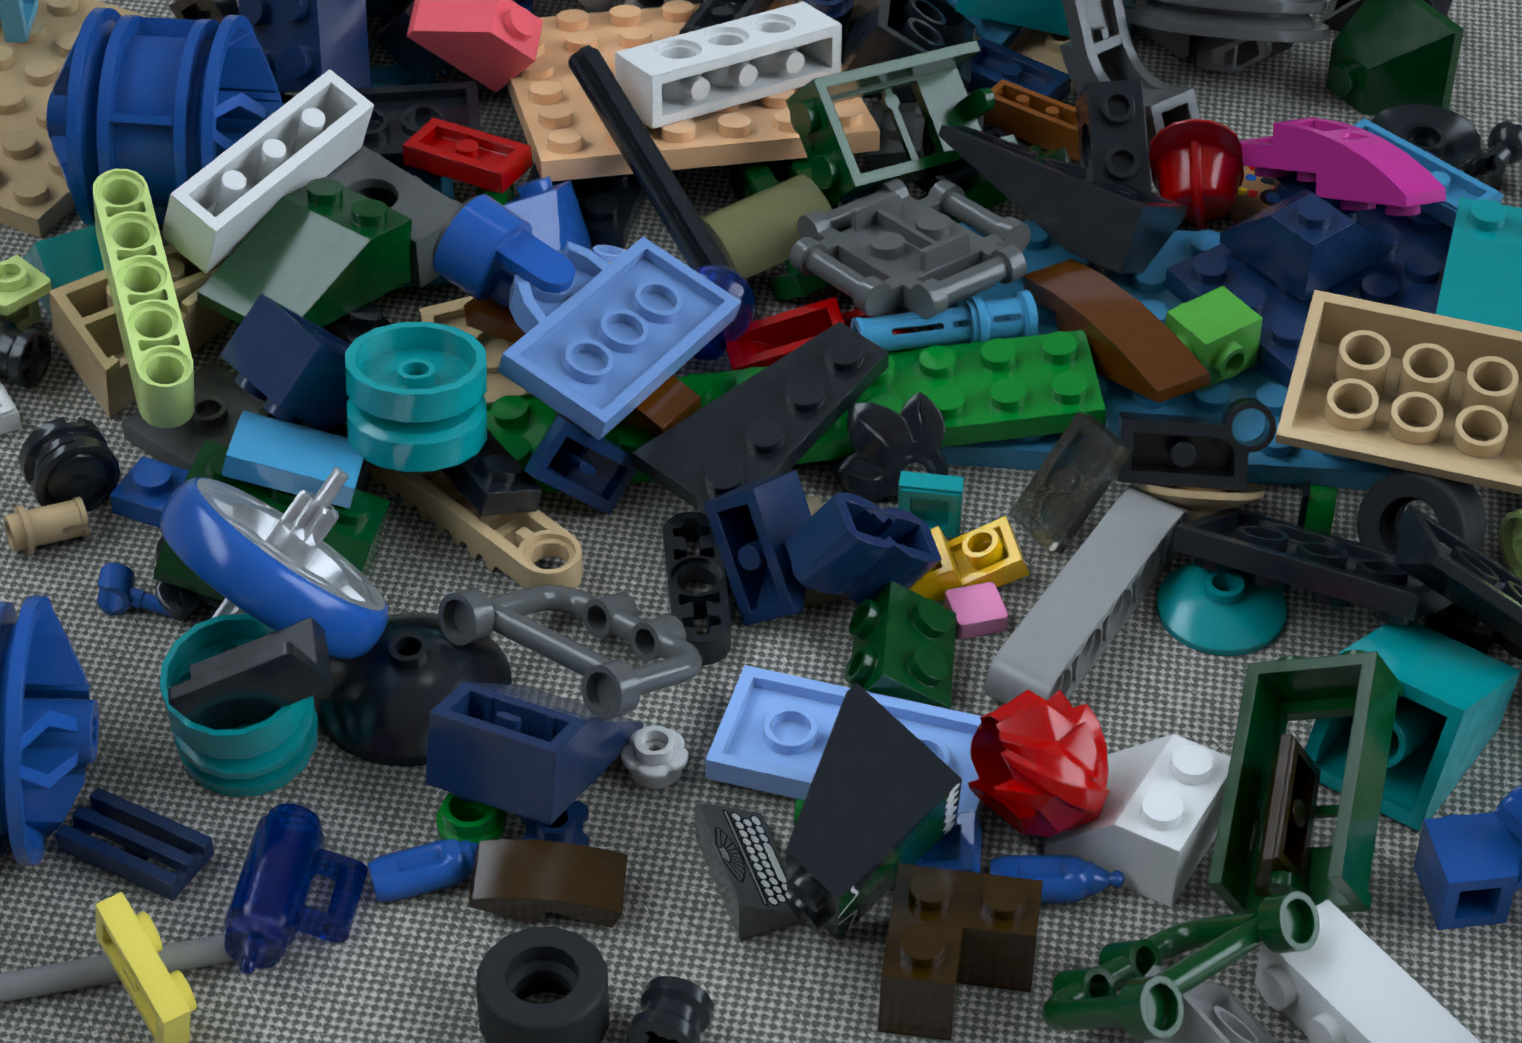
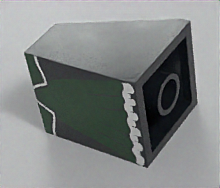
[786,682,962,940]

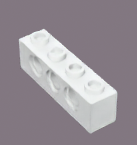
[615,1,842,129]

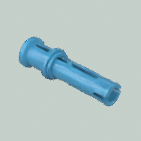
[850,290,1038,352]

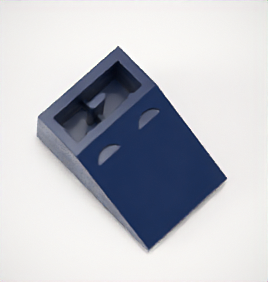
[425,682,644,825]

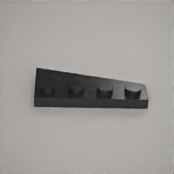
[632,321,889,516]

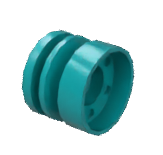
[159,614,319,797]

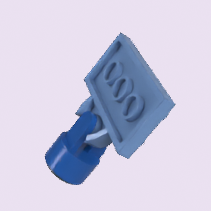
[432,194,742,440]

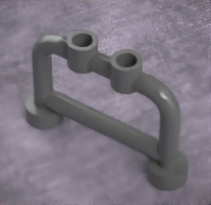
[438,585,702,720]

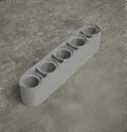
[985,487,1190,704]

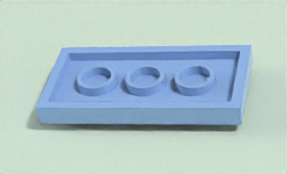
[705,665,983,818]

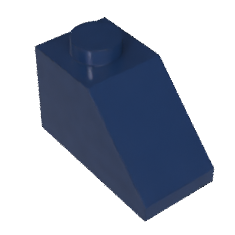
[703,470,811,626]

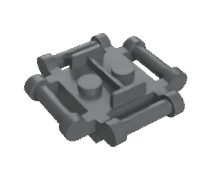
[789,178,1031,319]

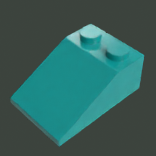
[1435,197,1522,332]

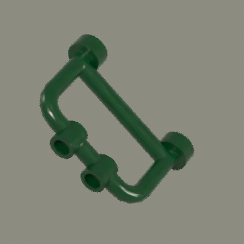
[1042,891,1320,1041]

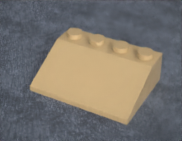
[1275,290,1522,495]

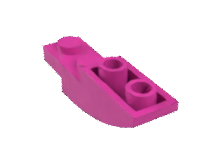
[1239,117,1446,216]

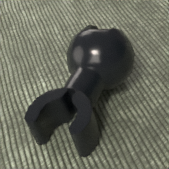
[1464,120,1522,191]

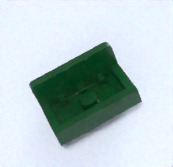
[845,581,956,709]

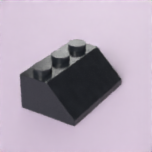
[842,0,974,102]

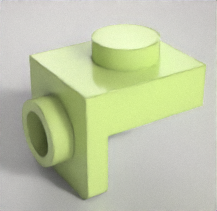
[0,255,52,331]

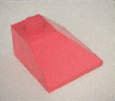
[407,0,543,93]

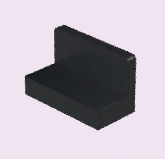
[167,617,333,730]

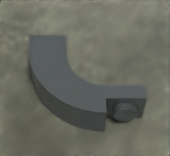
[1060,0,1200,153]

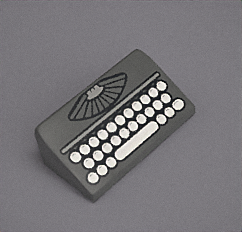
[695,804,803,939]

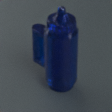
[224,803,368,974]

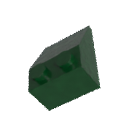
[197,177,412,327]

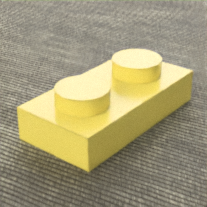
[95,892,197,1043]

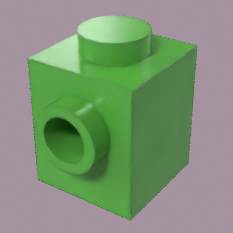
[1165,286,1263,391]

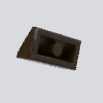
[1253,734,1321,897]

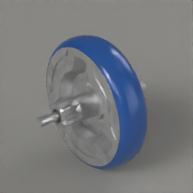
[160,467,388,660]

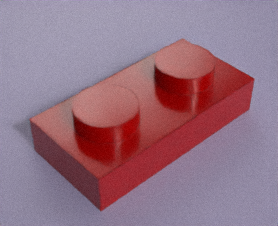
[402,117,533,194]

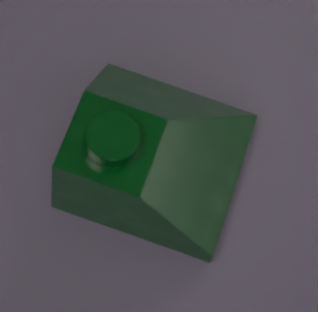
[1326,0,1464,115]

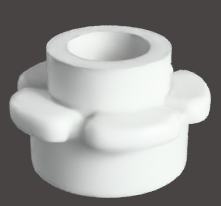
[621,726,689,789]

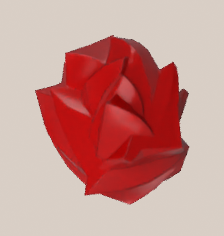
[967,689,1110,837]

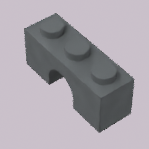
[325,145,462,288]

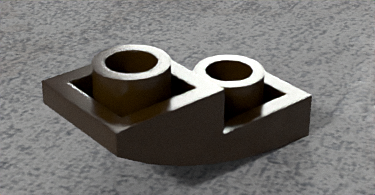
[468,839,628,928]

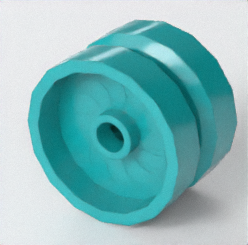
[345,322,487,472]

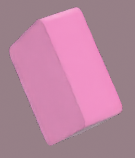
[945,582,1008,639]

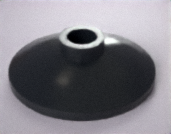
[1371,103,1480,170]

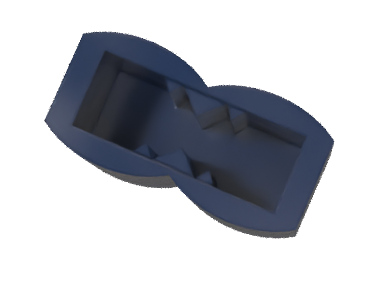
[784,493,942,604]

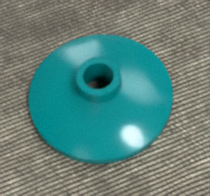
[1156,562,1287,656]

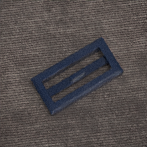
[55,787,214,901]

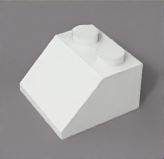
[1044,734,1231,907]

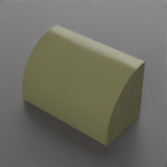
[701,174,842,281]

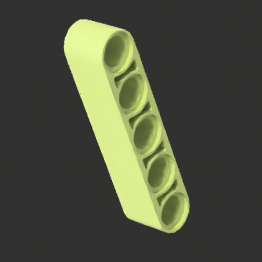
[93,169,195,428]

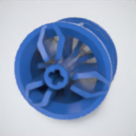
[46,7,285,227]
[0,595,99,866]

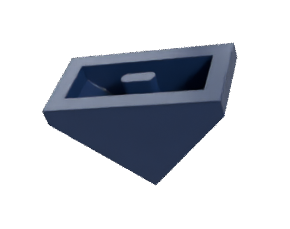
[524,413,638,515]

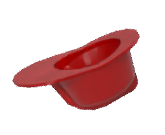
[1149,119,1244,231]

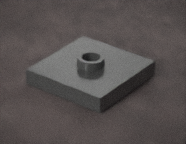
[122,361,268,471]

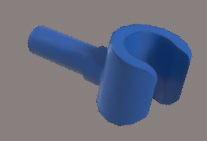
[97,563,174,618]

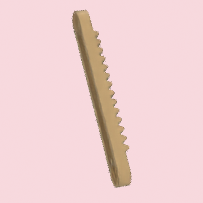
[343,422,583,588]

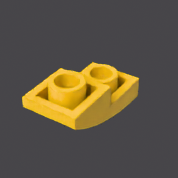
[909,516,1030,601]

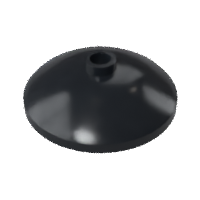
[313,612,512,767]

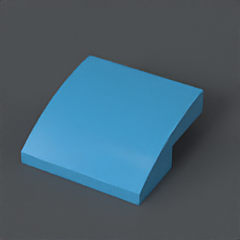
[221,410,364,509]

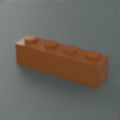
[983,79,1080,162]

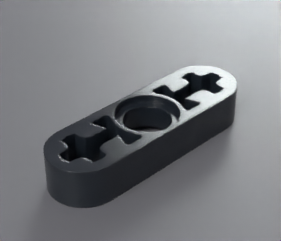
[663,512,731,665]

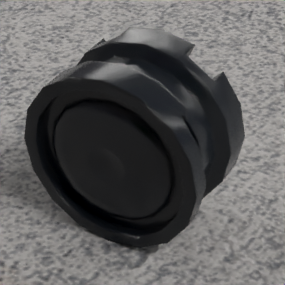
[18,417,121,512]

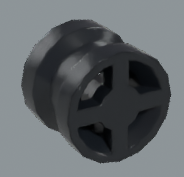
[0,318,52,389]
[626,976,714,1043]

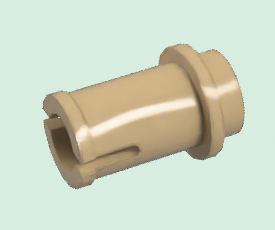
[3,496,90,555]

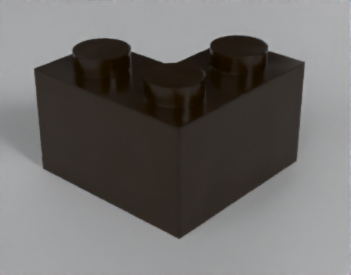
[878,864,1043,1041]

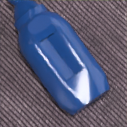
[367,839,478,902]
[990,855,1125,904]

